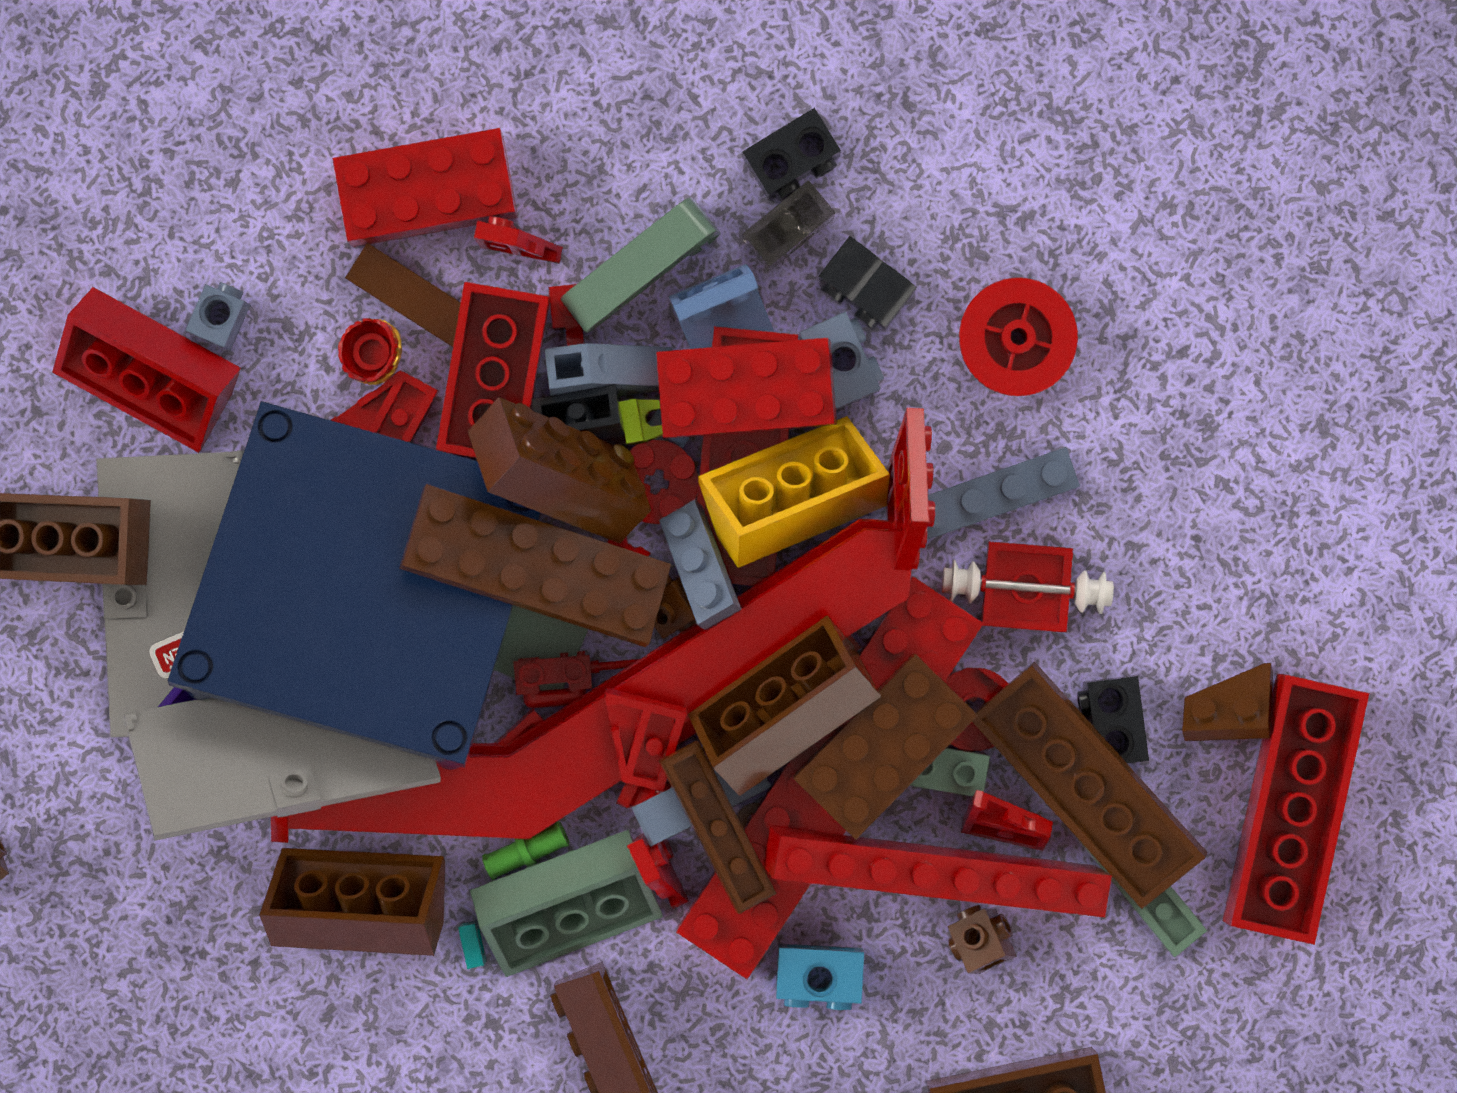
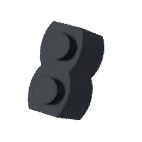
[818,236,917,330]

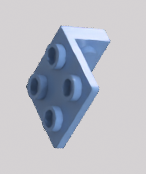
[668,264,774,349]

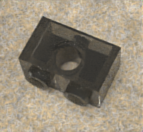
[742,180,836,272]

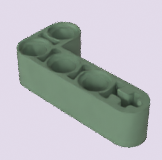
[560,197,721,334]

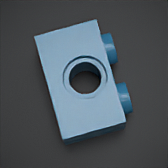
[776,943,864,1010]

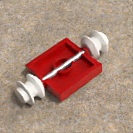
[942,541,1114,633]

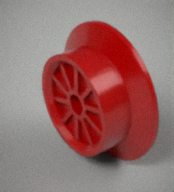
[959,278,1078,396]

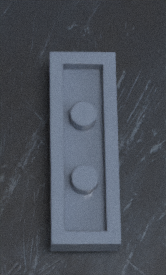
[659,500,741,630]

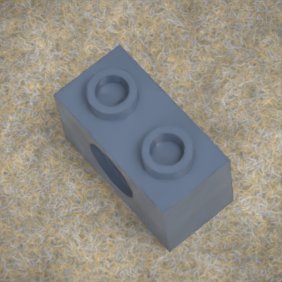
[799,311,884,411]

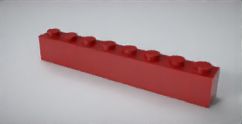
[763,826,1112,918]

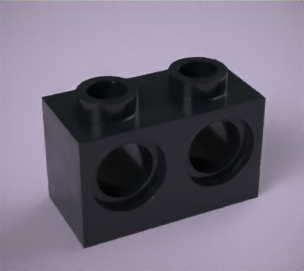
[742,107,841,201]
[1077,675,1149,763]

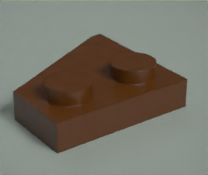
[1182,663,1273,741]

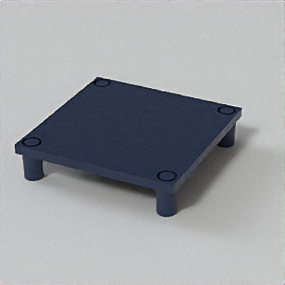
[167,401,541,770]

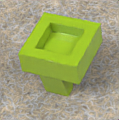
[619,399,663,445]

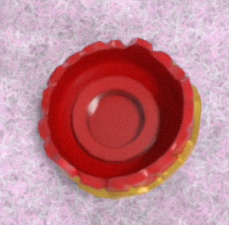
[338,318,402,385]

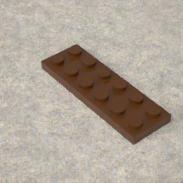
[399,484,671,647]
[972,661,1208,909]

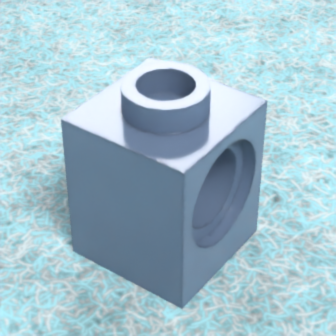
[185,282,251,351]

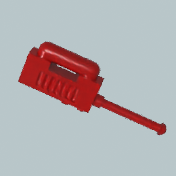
[513,651,639,708]

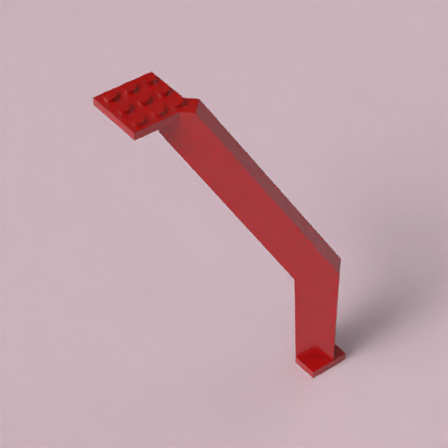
[271,407,935,843]

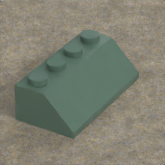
[470,829,663,977]

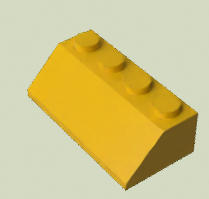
[698,416,890,568]

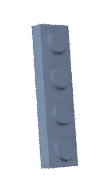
[927,447,1080,540]

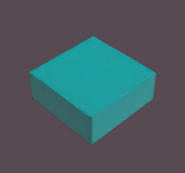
[458,920,487,969]

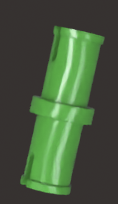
[482,821,570,880]

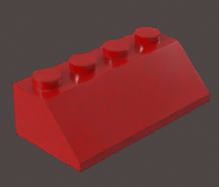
[52,287,241,453]

